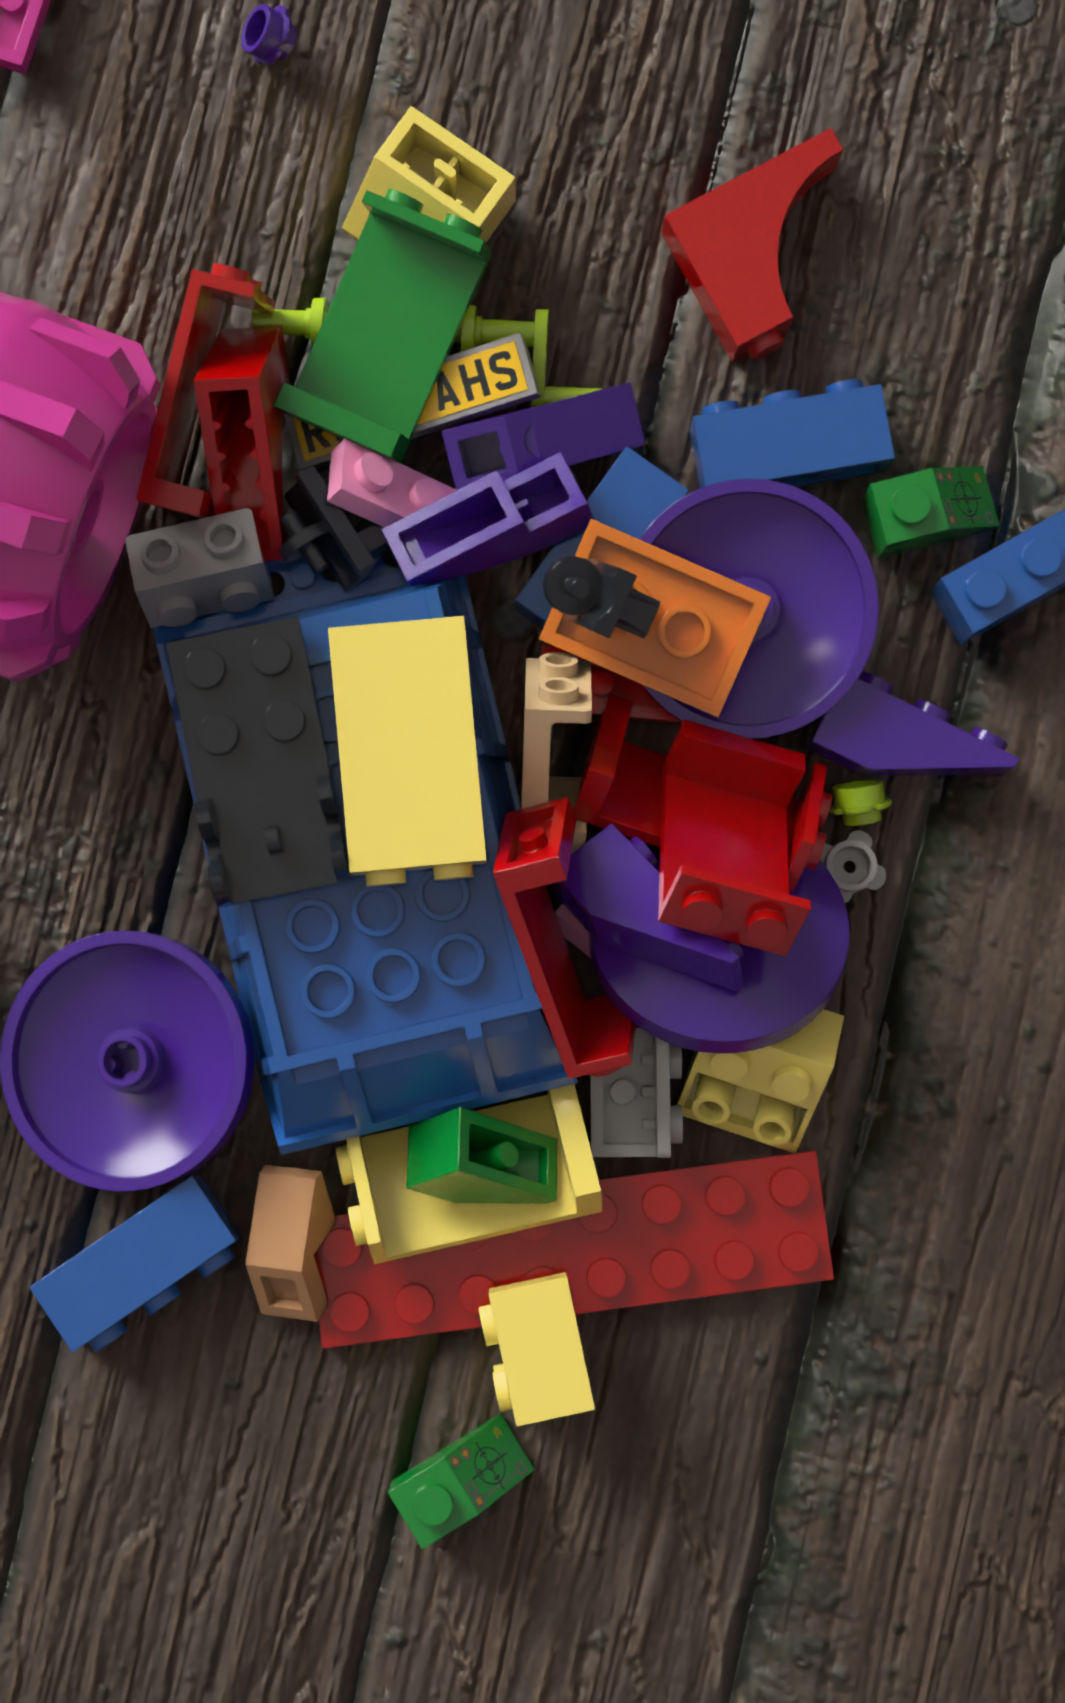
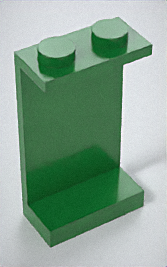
[274,189,492,464]

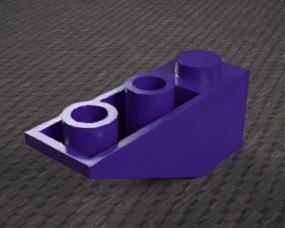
[442,382,645,491]
[806,671,1019,777]
[554,823,744,991]

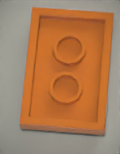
[539,519,771,717]

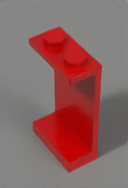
[136,263,276,518]
[573,693,832,892]
[658,719,811,956]
[493,797,636,1079]

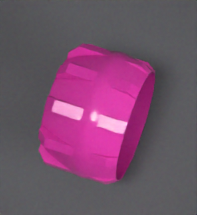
[0,292,161,683]

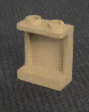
[521,652,592,854]

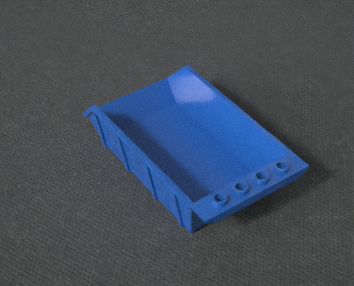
[153,556,578,1155]

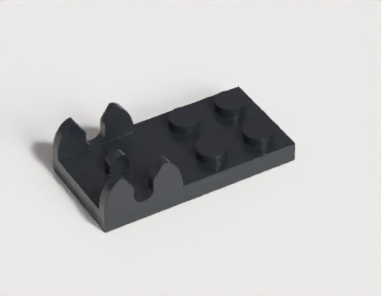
[166,616,353,908]

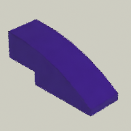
[382,452,594,587]

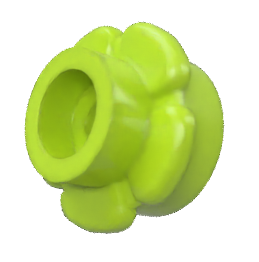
[829,779,892,826]

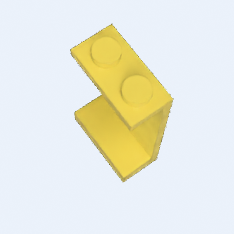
[328,616,487,887]
[335,1084,603,1264]

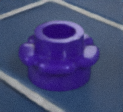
[241,4,297,66]

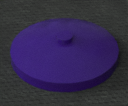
[639,479,879,739]
[588,842,850,1054]
[0,931,254,1191]

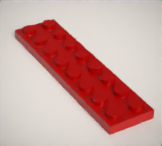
[314,1150,834,1349]

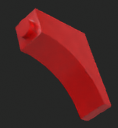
[661,128,843,363]
[194,325,290,561]

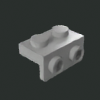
[125,508,275,628]
[590,1028,683,1158]

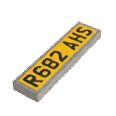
[284,333,541,471]

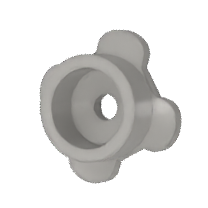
[820,830,886,903]

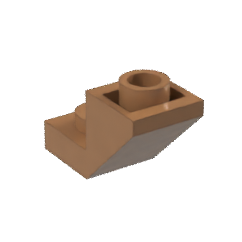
[245,1165,337,1322]

